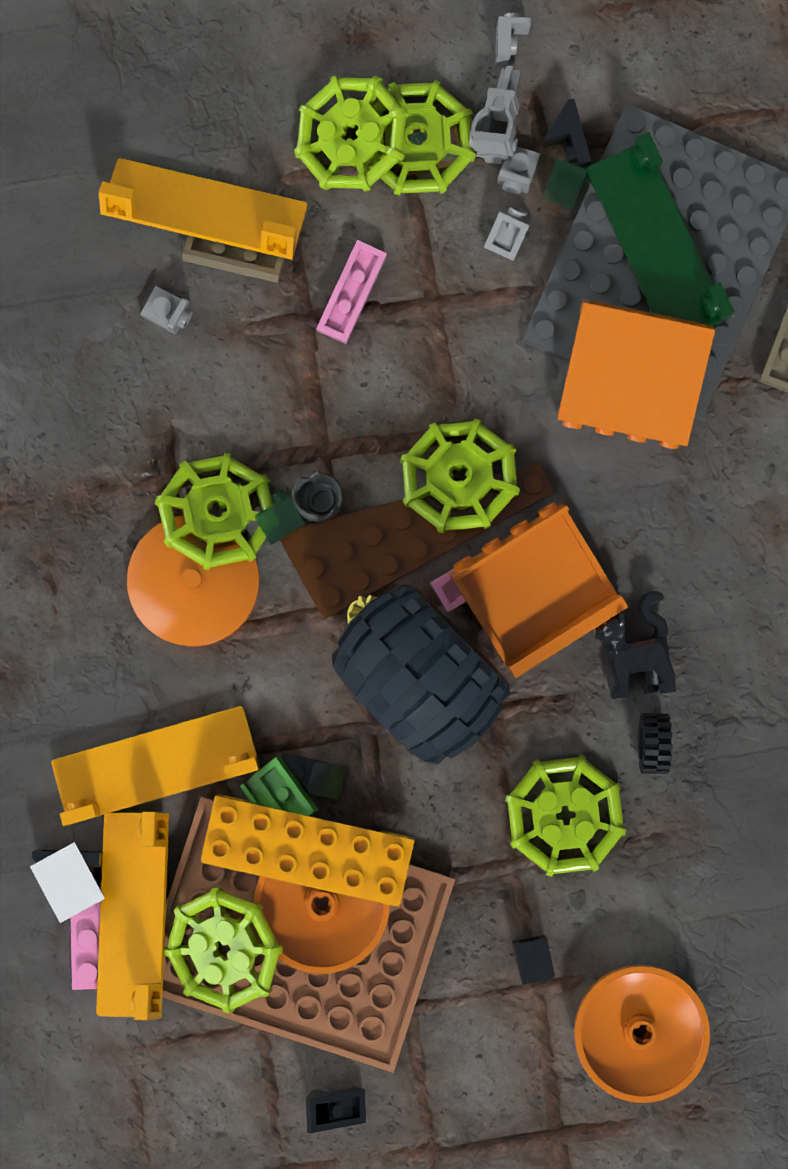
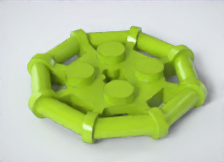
[294,75,409,192]
[366,80,476,196]
[400,418,520,534]
[155,453,279,570]
[505,754,627,877]
[164,887,283,1013]

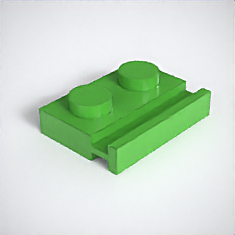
[240,756,319,816]

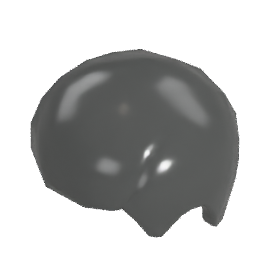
[291,472,344,523]

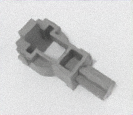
[469,66,520,164]

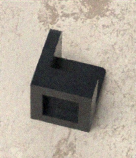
[512,935,555,985]

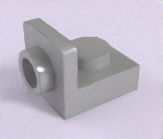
[495,13,531,66]
[497,146,540,194]
[484,205,532,261]
[140,286,193,335]

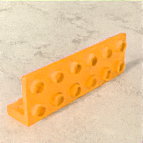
[99,158,307,260]
[51,706,261,826]
[201,794,415,907]
[96,812,169,1020]

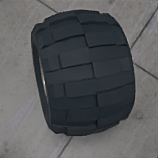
[332,585,510,764]

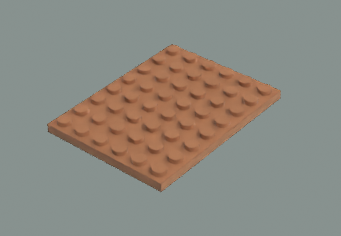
[163,796,455,1073]

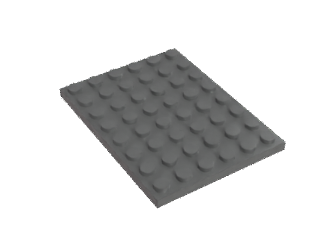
[522,103,788,419]

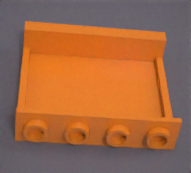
[557,299,715,449]
[449,502,628,678]

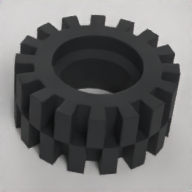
[638,713,672,774]

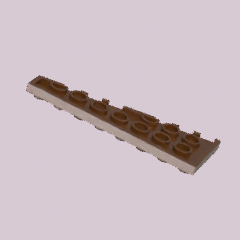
[277,463,554,620]

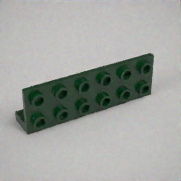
[586,132,735,327]

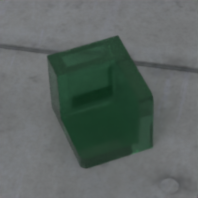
[542,159,587,210]
[255,489,305,545]

